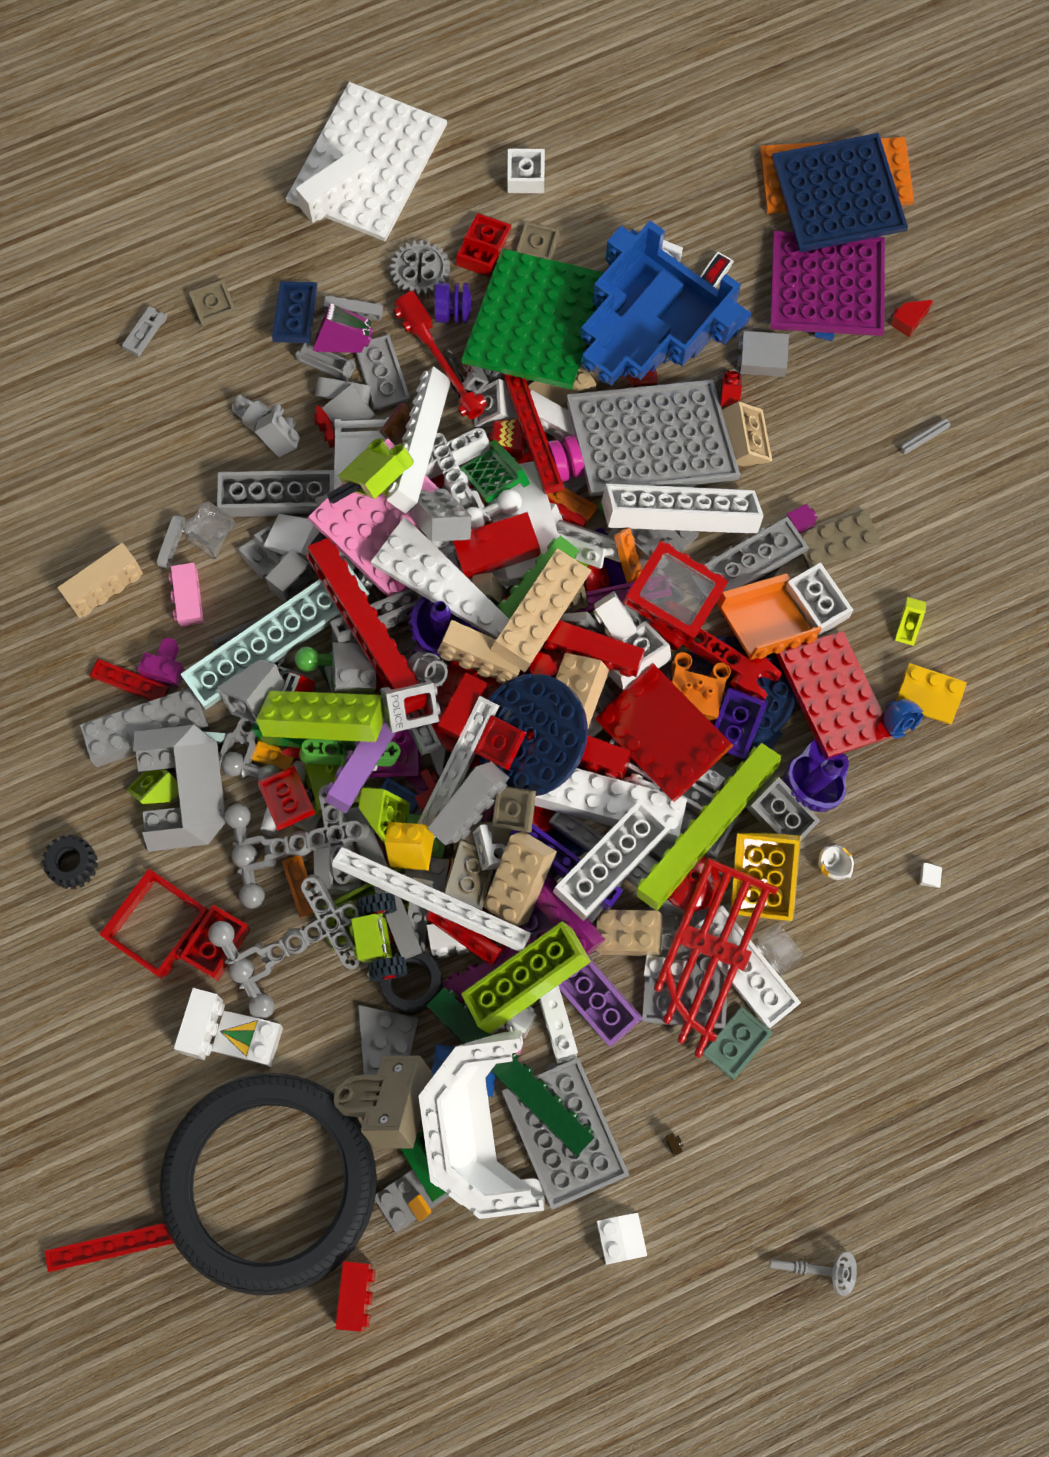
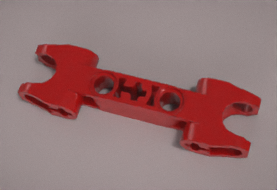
[649,600,782,700]

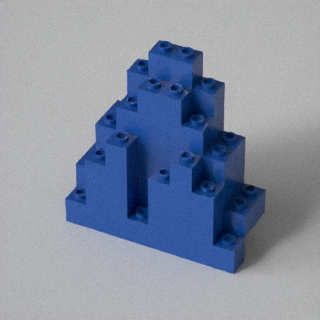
[580,221,751,386]

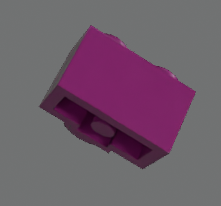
[137,638,185,688]

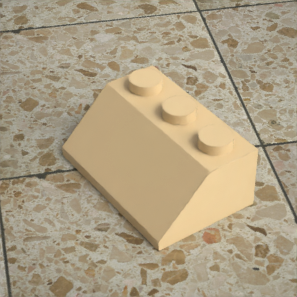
[722,401,772,466]

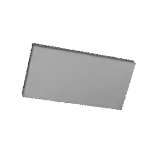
[356,334,411,412]

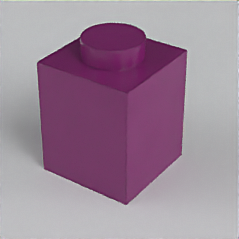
[786,504,817,534]

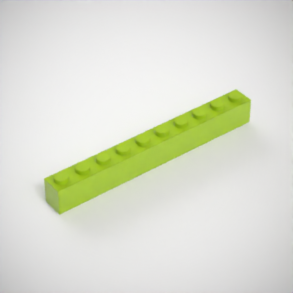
[637,743,781,911]

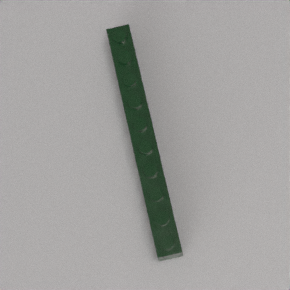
[426,988,595,1157]

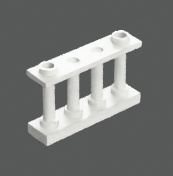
[557,520,621,568]
[539,985,578,1064]

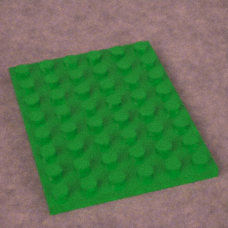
[462,248,604,390]

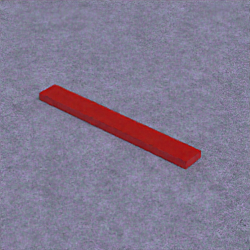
[502,373,564,494]

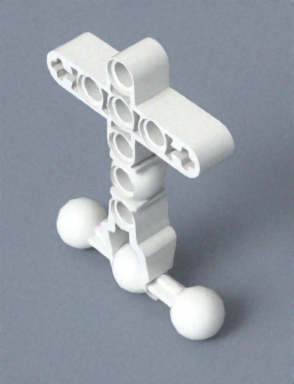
[425,428,522,549]

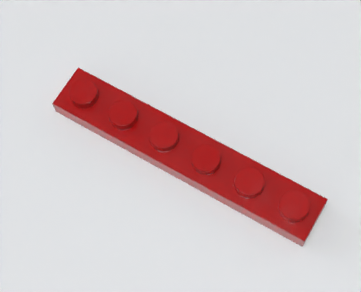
[45,1223,174,1273]

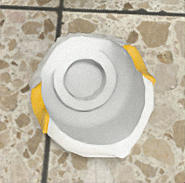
[818,845,854,880]

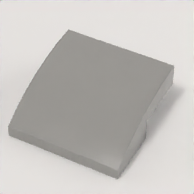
[238,526,282,579]

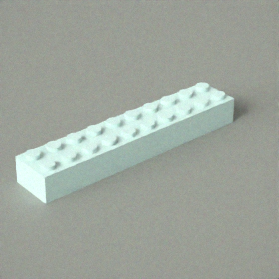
[181,565,369,710]

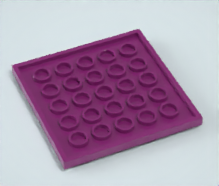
[770,231,885,336]

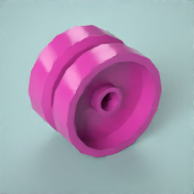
[548,435,585,482]

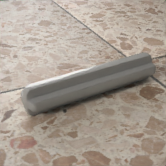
[900,418,950,454]

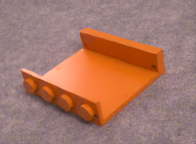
[716,573,822,660]

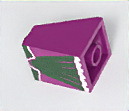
[313,303,373,353]

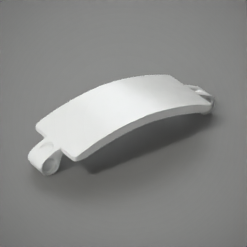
[480,457,558,581]

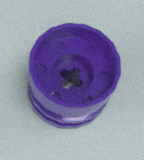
[435,283,471,323]

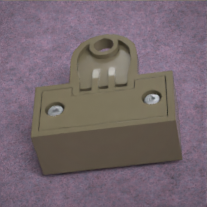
[334,1056,433,1149]

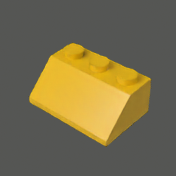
[896,663,967,725]

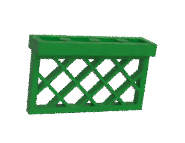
[460,439,530,503]

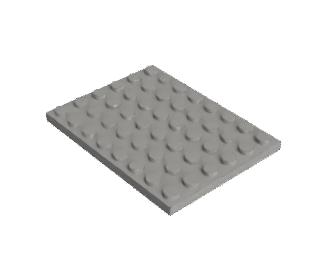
[566,380,740,497]

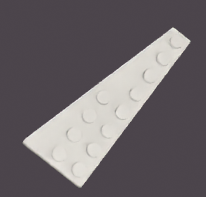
[371,517,510,640]

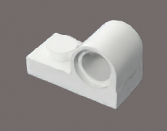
[473,824,506,871]

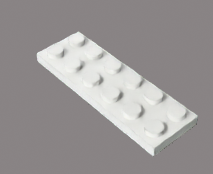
[694,906,801,1029]

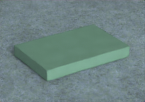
[703,1006,773,1081]

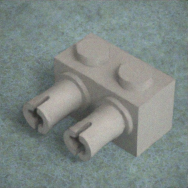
[254,404,300,458]

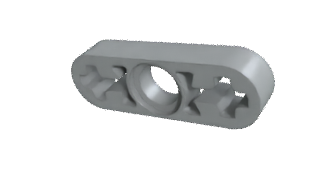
[157,515,185,569]

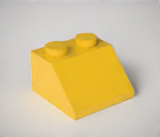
[385,822,435,871]

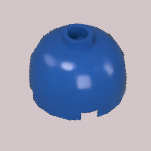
[883,699,924,739]

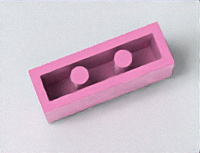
[169,563,204,627]

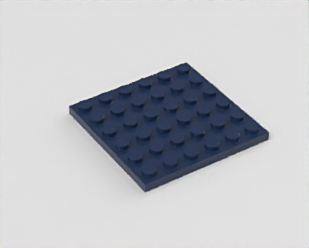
[771,133,908,253]

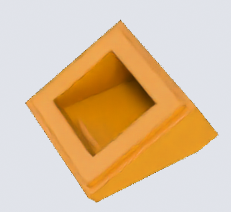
[408,1194,432,1221]

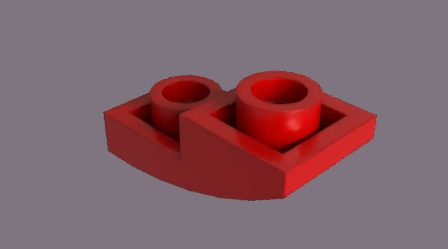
[313,406,335,448]

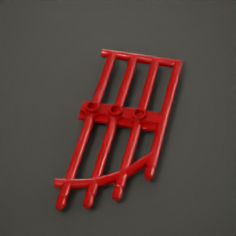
[654,858,779,1058]

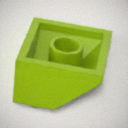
[126,769,179,804]

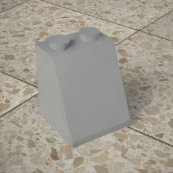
[217,660,285,724]

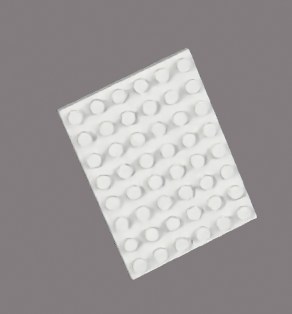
[286,82,447,241]

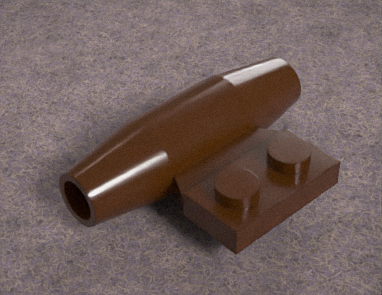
[379,403,441,446]

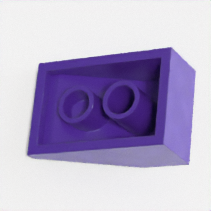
[715,687,769,759]

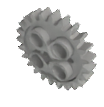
[390,240,450,298]

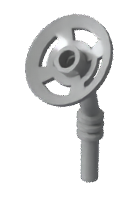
[769,1252,857,1296]

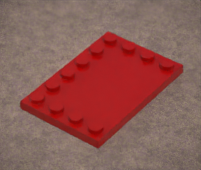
[595,663,734,802]

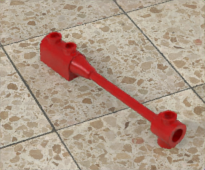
[393,290,487,419]

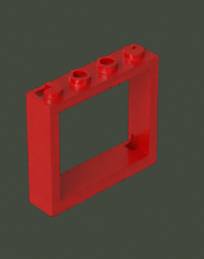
[99,869,209,980]

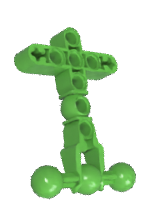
[295,646,401,768]

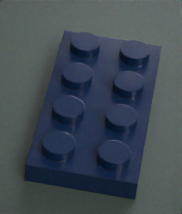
[272,281,318,343]

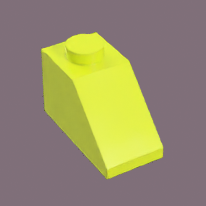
[895,597,926,646]

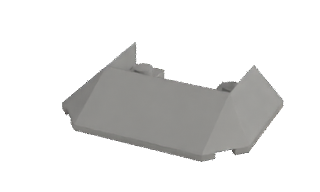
[133,725,226,852]

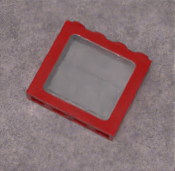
[622,541,728,644]

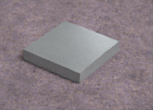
[322,385,375,432]

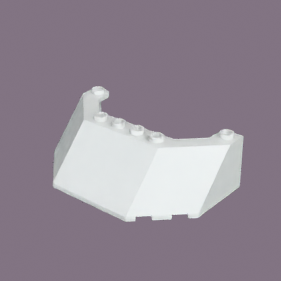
[419,1030,545,1219]

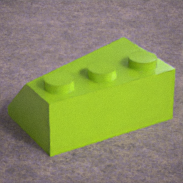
[358,788,410,844]

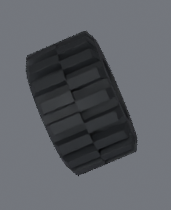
[42,835,98,889]

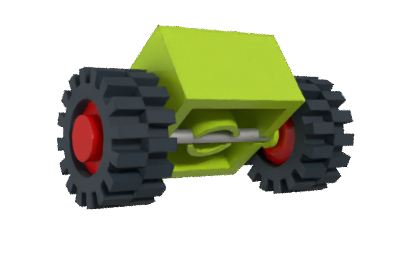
[350,893,408,981]

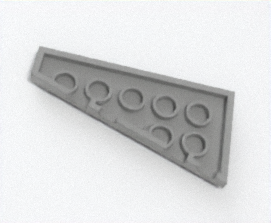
[358,1005,419,1075]

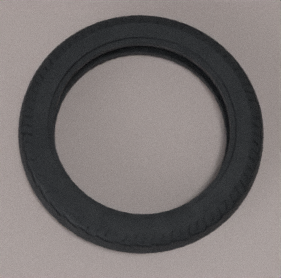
[159,1073,377,1295]

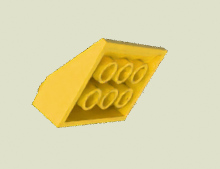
[731,833,801,921]

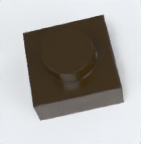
[665,1133,684,1157]

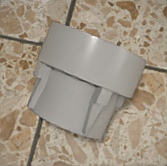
[407,651,448,686]

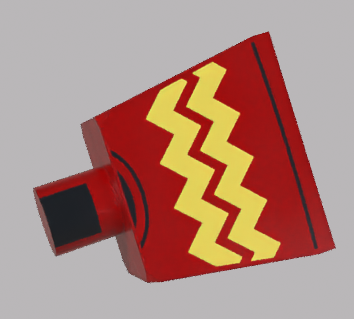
[485,418,525,459]

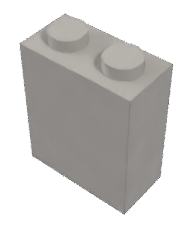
[737,331,789,377]

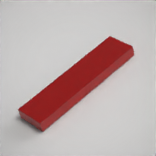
[89,659,170,701]

